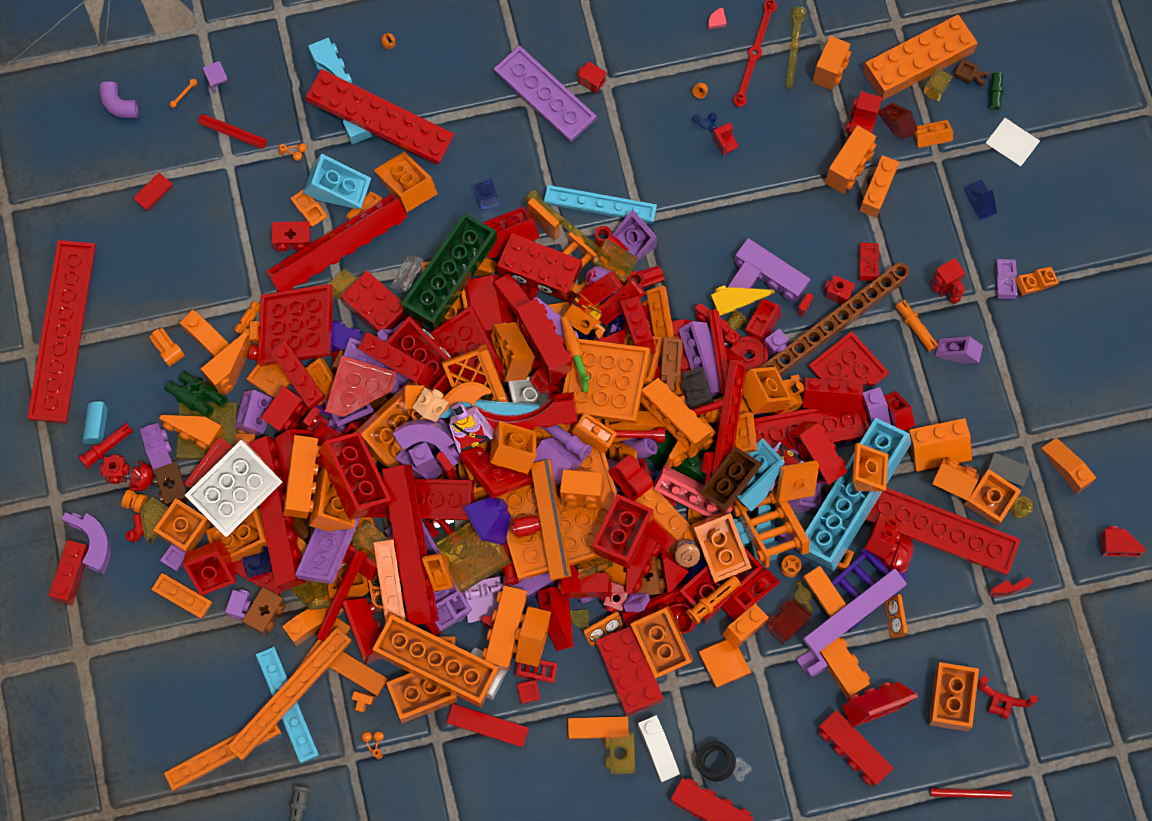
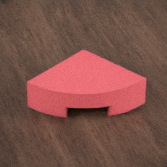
[708,8,727,29]

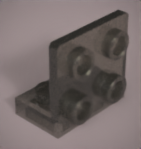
[680,366,714,418]

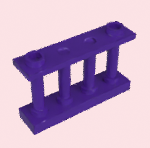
[817,549,908,633]

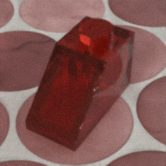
[878,103,918,139]

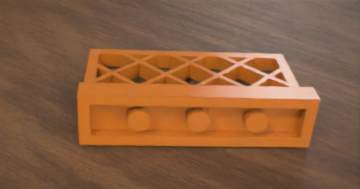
[442,344,509,402]

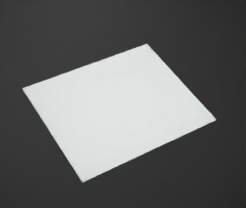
[986,118,1040,166]

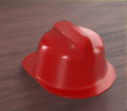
[878,535,913,574]

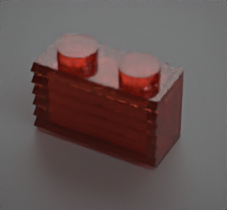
[766,598,812,645]

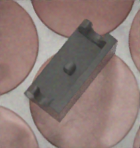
[986,453,1031,487]

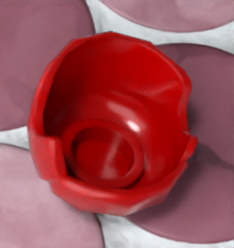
[129,462,154,491]
[670,603,696,634]

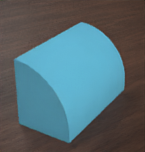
[82,401,108,445]

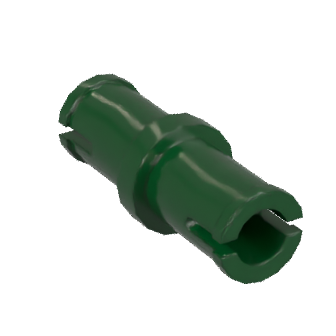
[989,72,1004,111]

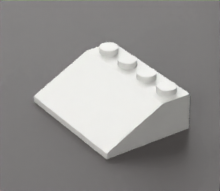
[185,440,283,537]

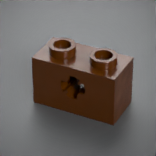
[153,461,191,508]

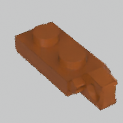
[659,337,682,391]

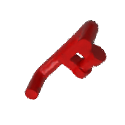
[977,676,1038,719]

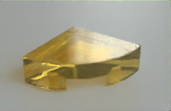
[570,610,590,630]

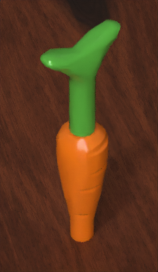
[560,317,590,393]

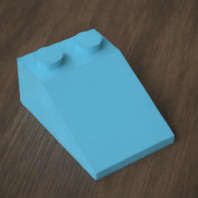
[303,154,371,209]
[737,438,785,511]

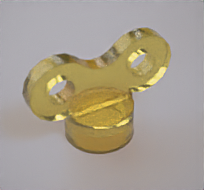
[795,581,814,614]

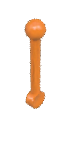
[169,79,197,108]

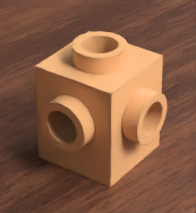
[412,388,448,422]

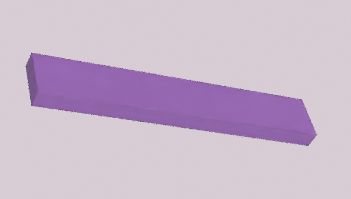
[803,569,907,655]

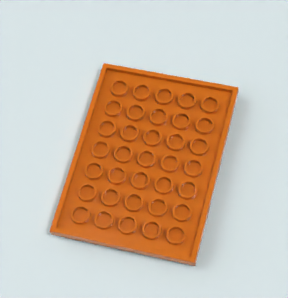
[480,416,617,581]

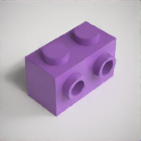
[234,390,273,435]
[140,423,172,469]

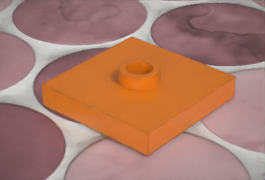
[776,461,819,502]

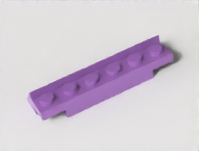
[385,519,472,631]

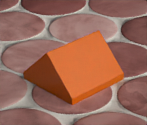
[853,443,888,492]

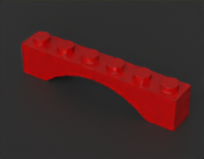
[465,392,578,430]

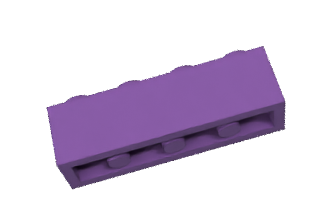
[734,238,811,302]
[678,321,723,400]

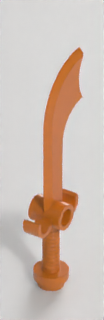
[393,382,492,451]

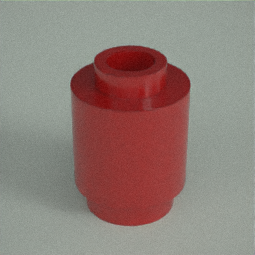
[510,515,541,538]

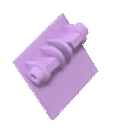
[461,576,504,623]

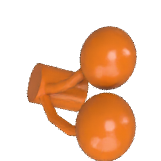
[278,143,307,161]
[362,731,384,760]

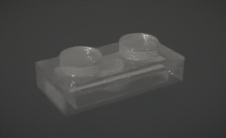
[391,256,424,292]

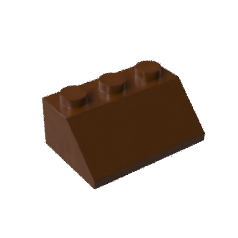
[699,446,762,512]

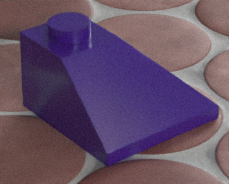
[464,497,511,545]

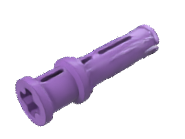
[542,424,592,461]

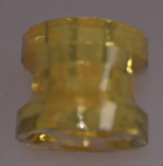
[1011,496,1033,519]

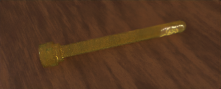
[786,7,807,90]
[525,189,599,252]

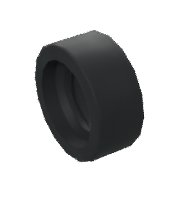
[695,741,736,782]

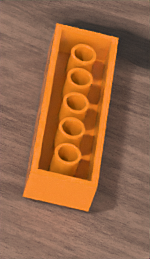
[863,15,978,101]
[372,614,500,708]

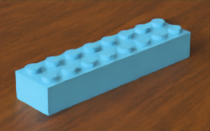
[799,418,911,571]

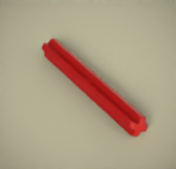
[708,309,728,396]
[317,550,366,641]

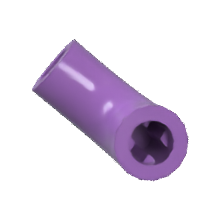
[99,82,139,119]
[622,438,658,460]

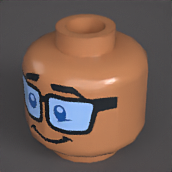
[674,539,700,568]

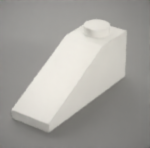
[637,715,680,783]

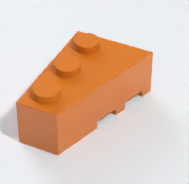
[490,322,535,382]

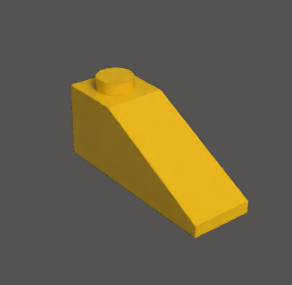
[711,285,775,316]

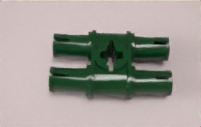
[164,370,228,418]

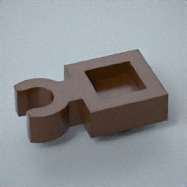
[954,59,989,87]

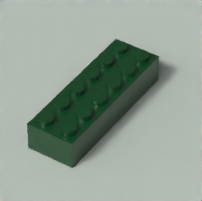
[401,212,498,330]

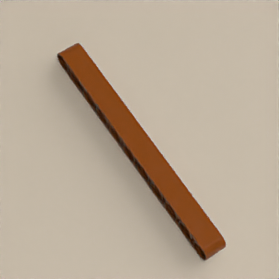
[760,263,910,377]

